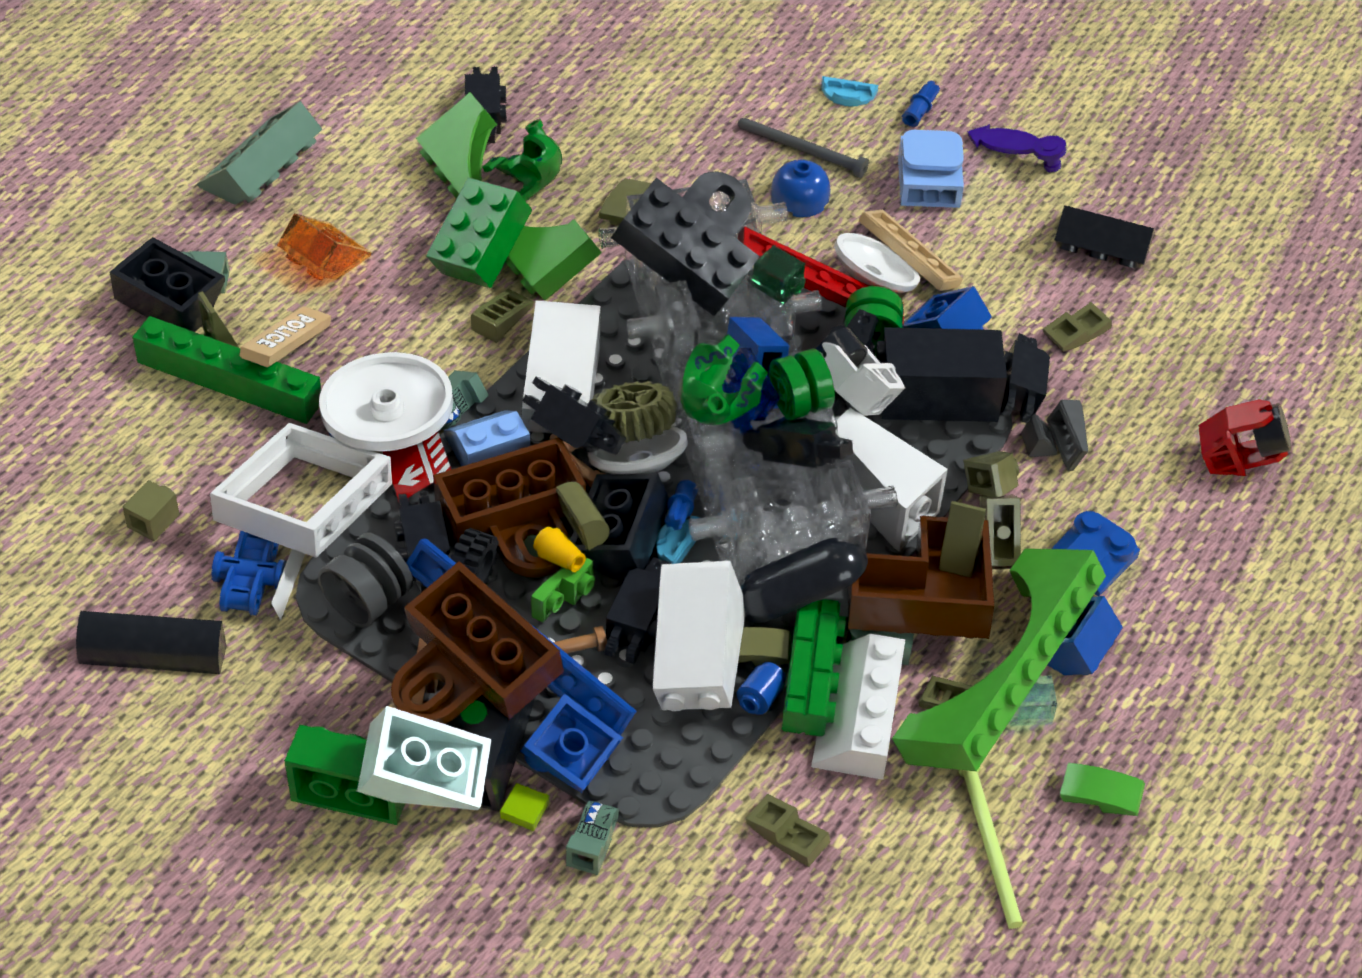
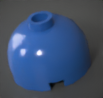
[770,160,831,217]

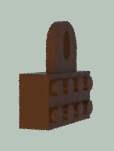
[433,437,586,577]
[391,561,564,724]

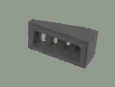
[1046,400,1088,471]

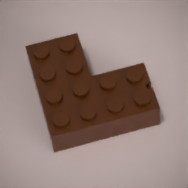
[848,516,994,639]

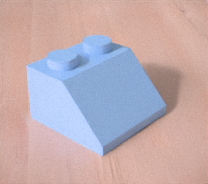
[444,410,530,466]

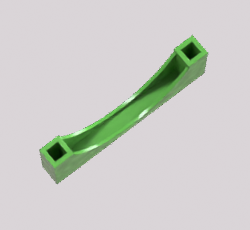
[416,92,602,300]
[892,549,1106,771]

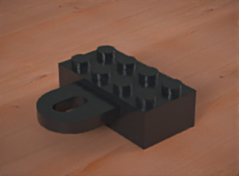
[611,171,760,316]

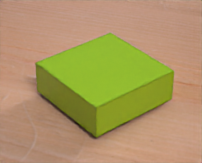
[500,783,550,831]

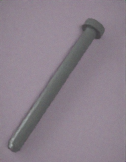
[738,118,869,178]

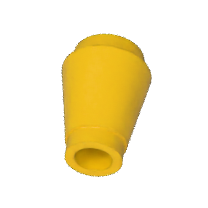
[533,527,586,572]

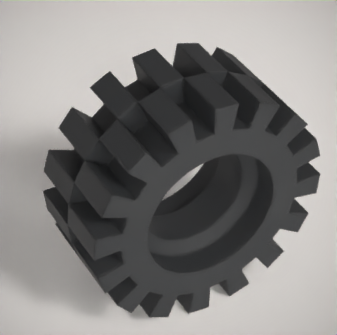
[451,528,499,585]

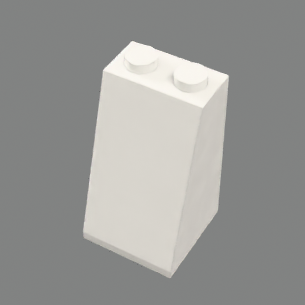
[522,300,601,433]
[824,407,948,551]
[653,561,745,711]

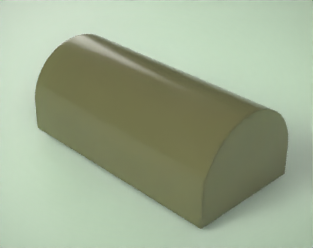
[556,482,609,550]

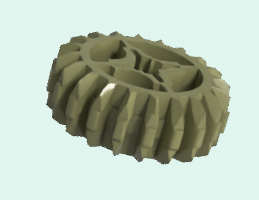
[592,381,677,444]

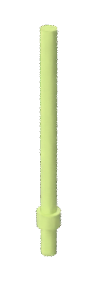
[958,767,1023,929]

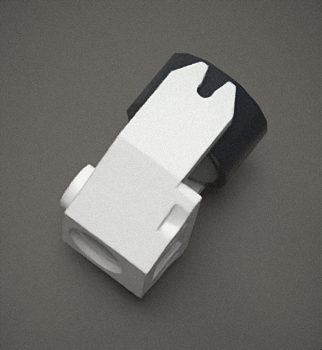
[815,327,905,416]

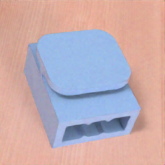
[898,130,964,208]

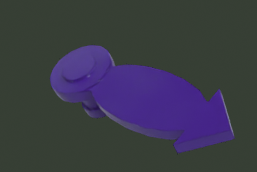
[967,124,1067,172]

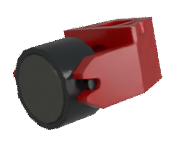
[1198,399,1291,476]

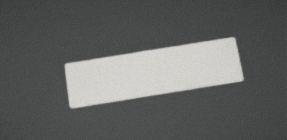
[272,549,305,620]

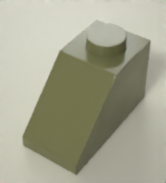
[963,451,1019,498]
[979,494,1021,566]

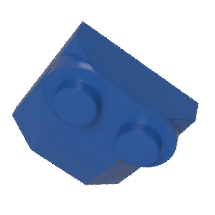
[1052,511,1140,596]
[520,694,623,793]

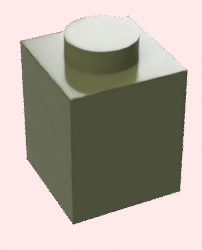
[123,480,180,541]

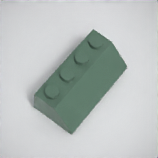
[197,101,322,205]

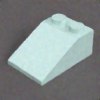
[357,706,491,810]

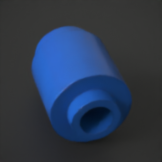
[736,662,786,715]

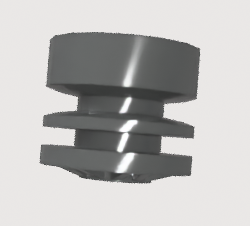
[318,533,413,628]

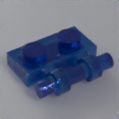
[722,348,780,436]

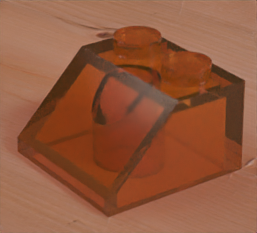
[277,213,372,281]

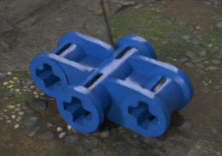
[211,531,287,616]

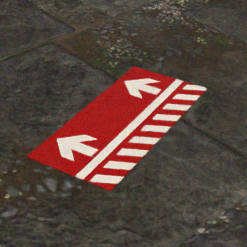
[382,432,451,501]

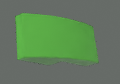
[531,558,595,623]
[1060,763,1145,816]

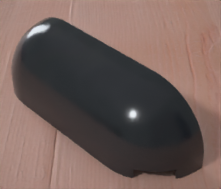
[741,538,868,623]

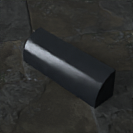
[76,611,227,674]

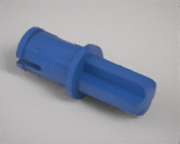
[902,81,940,127]
[665,480,698,530]

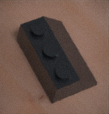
[1054,205,1155,269]
[109,237,225,332]
[570,473,669,578]

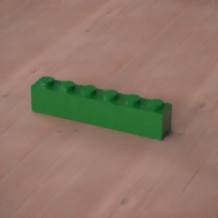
[132,316,321,424]

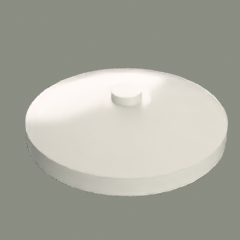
[319,352,453,451]

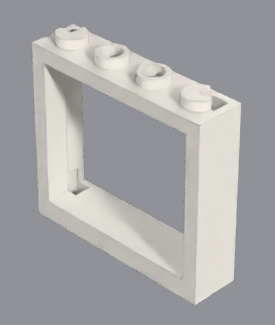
[210,423,392,558]

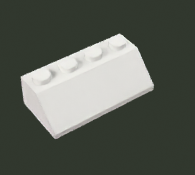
[811,634,905,780]

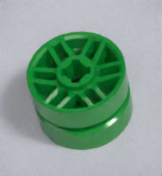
[844,286,904,355]
[769,348,835,420]

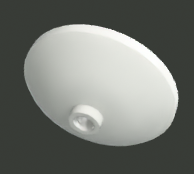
[834,233,920,293]
[588,426,688,474]

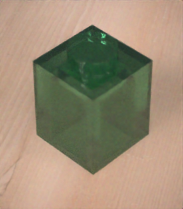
[752,245,806,305]

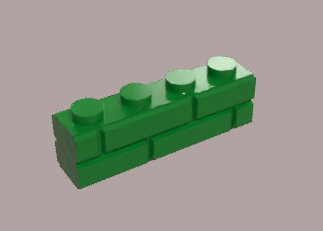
[782,599,846,737]

